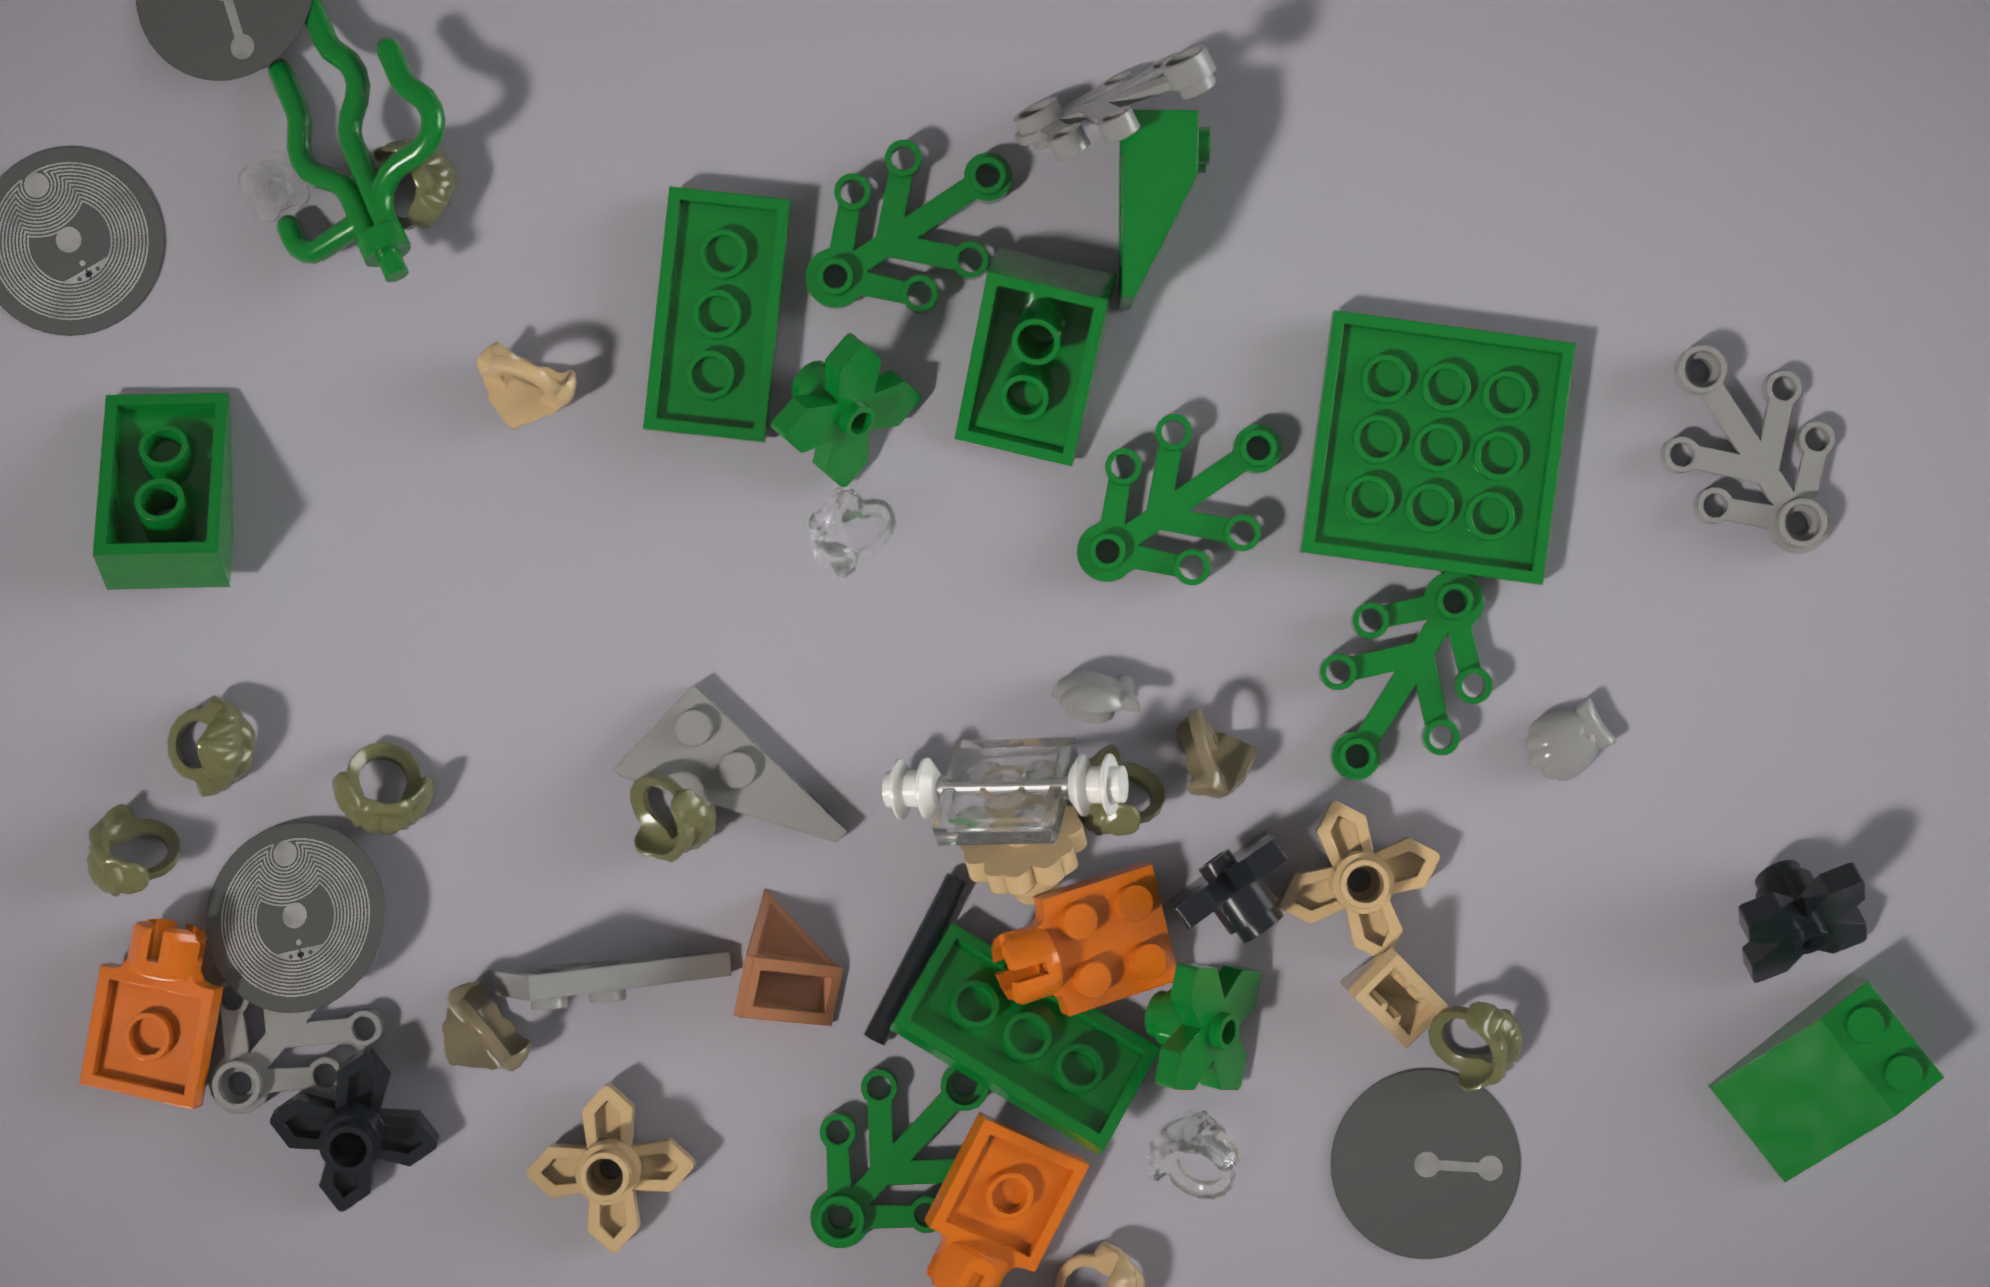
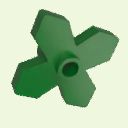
[771,333,921,488]
[1145,963,1262,1090]

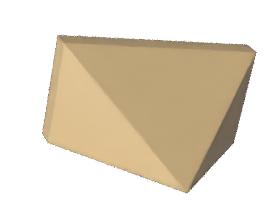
[1339,947,1449,1049]

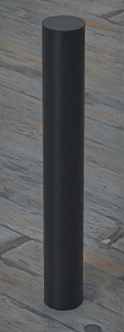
[864,873,968,1045]

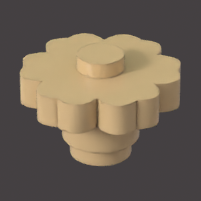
[960,793,1087,905]

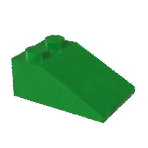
[1118,109,1210,309]
[954,247,1117,467]
[93,392,233,590]
[1708,974,1945,1182]

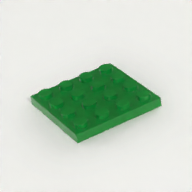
[1299,310,1576,585]

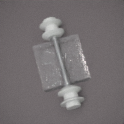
[882,737,1129,846]

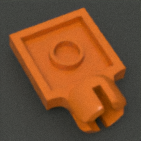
[991,861,1176,1016]
[79,918,224,1109]
[924,1112,1090,1287]

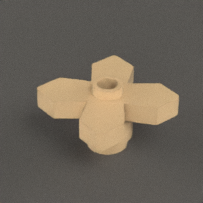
[1278,800,1440,957]
[526,1083,696,1253]

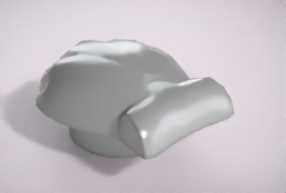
[1051,671,1141,723]
[1525,697,1616,781]

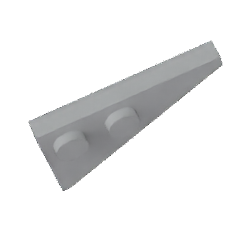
[613,685,848,843]
[490,951,732,1010]

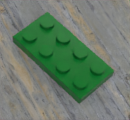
[643,186,792,443]
[889,922,1160,1155]

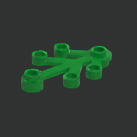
[805,140,1012,314]
[1077,414,1282,586]
[1318,572,1493,780]
[810,1066,989,1248]

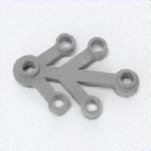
[1013,44,1216,161]
[1660,345,1836,554]
[209,943,386,1114]

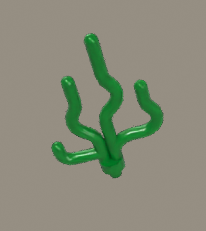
[268,0,446,282]

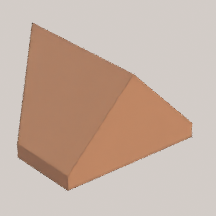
[733,889,844,1026]

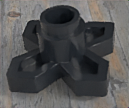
[1168,830,1289,944]
[1738,860,1867,983]
[270,1046,439,1212]

